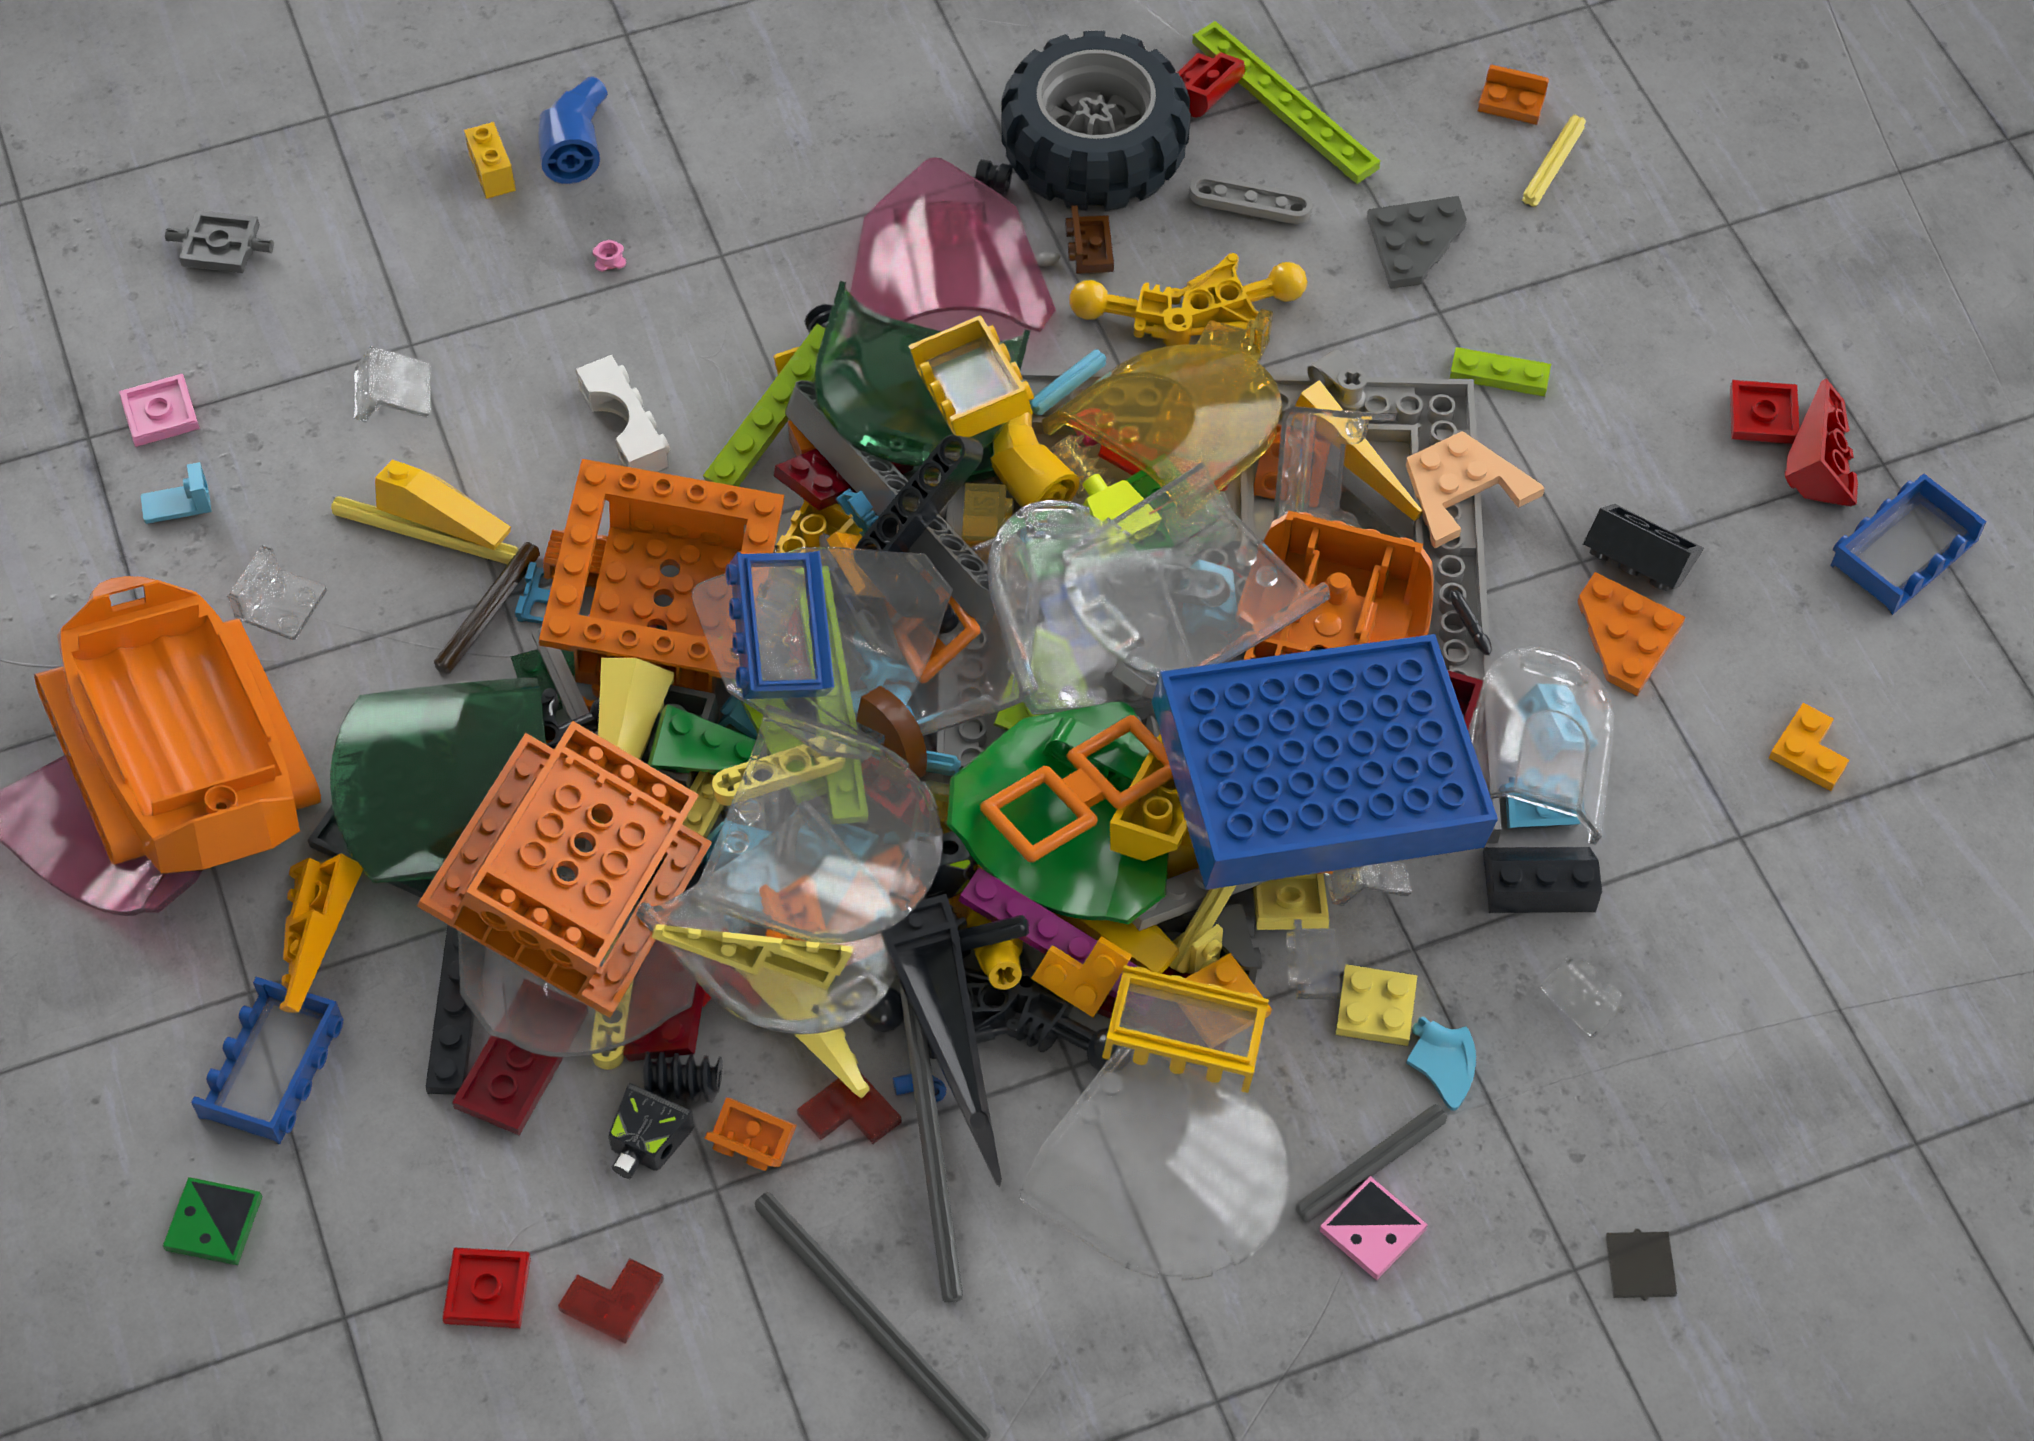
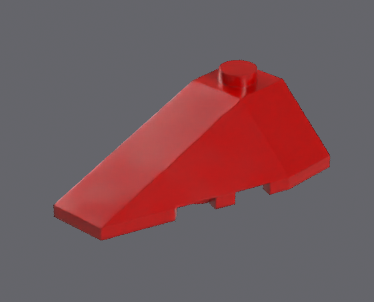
[1785,378,1858,507]

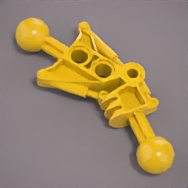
[1069,253,1308,350]

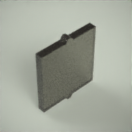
[1605,1229,1677,1301]

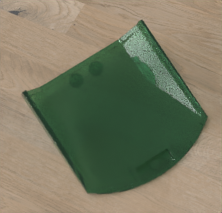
[330,677,546,883]

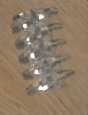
[1049,434,1116,499]

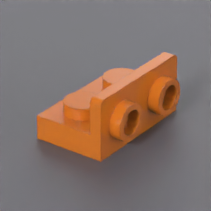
[1478,65,1549,125]

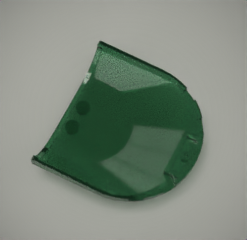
[814,281,1031,466]

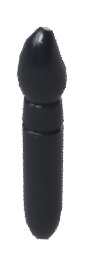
[1450,589,1492,656]

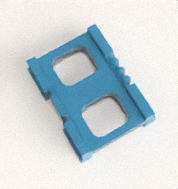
[836,489,878,536]
[515,562,550,624]

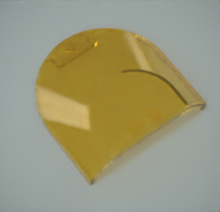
[1042,344,1282,519]

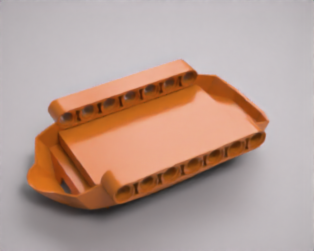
[34,576,321,873]

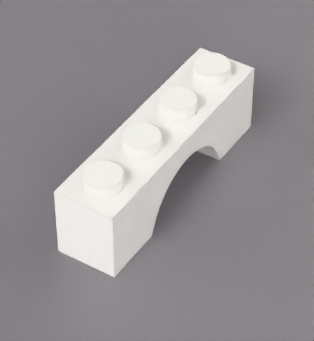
[576,355,670,472]

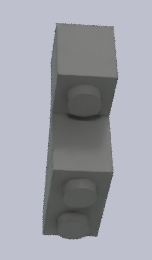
[1156,903,1262,984]

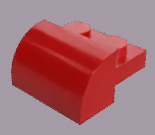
[1177,52,1245,117]

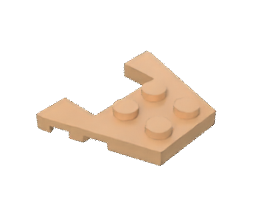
[1406,431,1545,549]

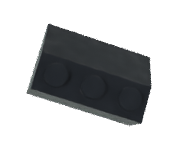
[1583,504,1704,591]
[1483,847,1602,913]

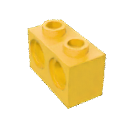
[464,122,516,199]

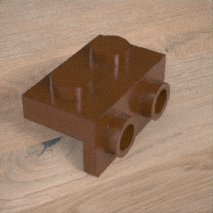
[1065,206,1114,274]

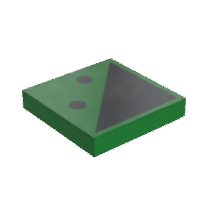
[163,1177,263,1266]

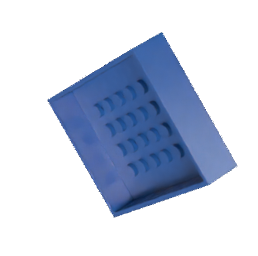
[1152,634,1498,890]

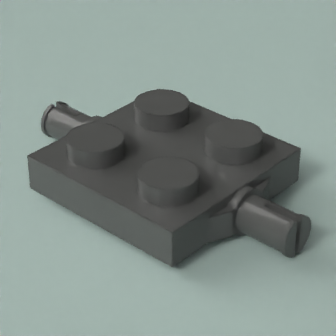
[165,210,274,273]

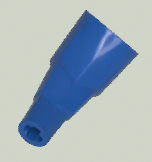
[539,76,607,184]

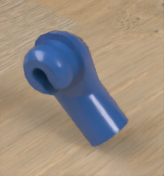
[892,1074,946,1102]

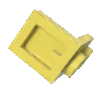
[1172,924,1223,975]

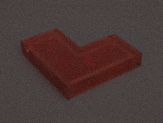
[797,1072,902,1144]
[558,1258,664,1344]

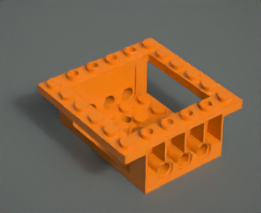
[539,459,785,693]
[417,721,712,1018]

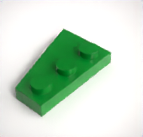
[648,704,763,778]

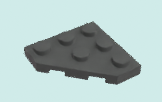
[1367,196,1467,289]

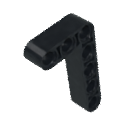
[854,435,983,618]

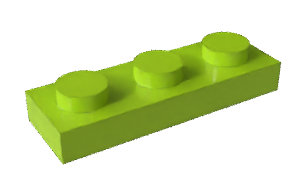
[1449,347,1551,397]

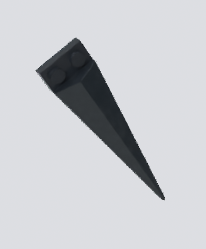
[876,894,1002,1187]

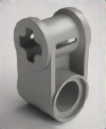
[1307,349,1367,411]

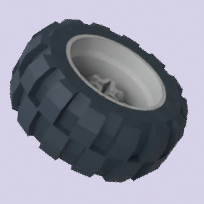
[1001,31,1191,211]

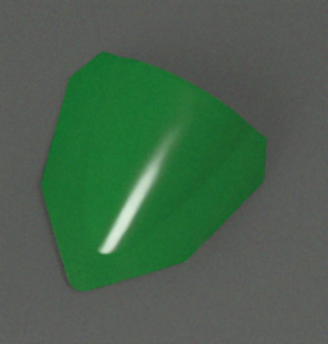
[947,701,1169,925]

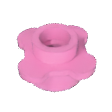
[592,240,626,271]

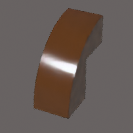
[856,686,927,787]

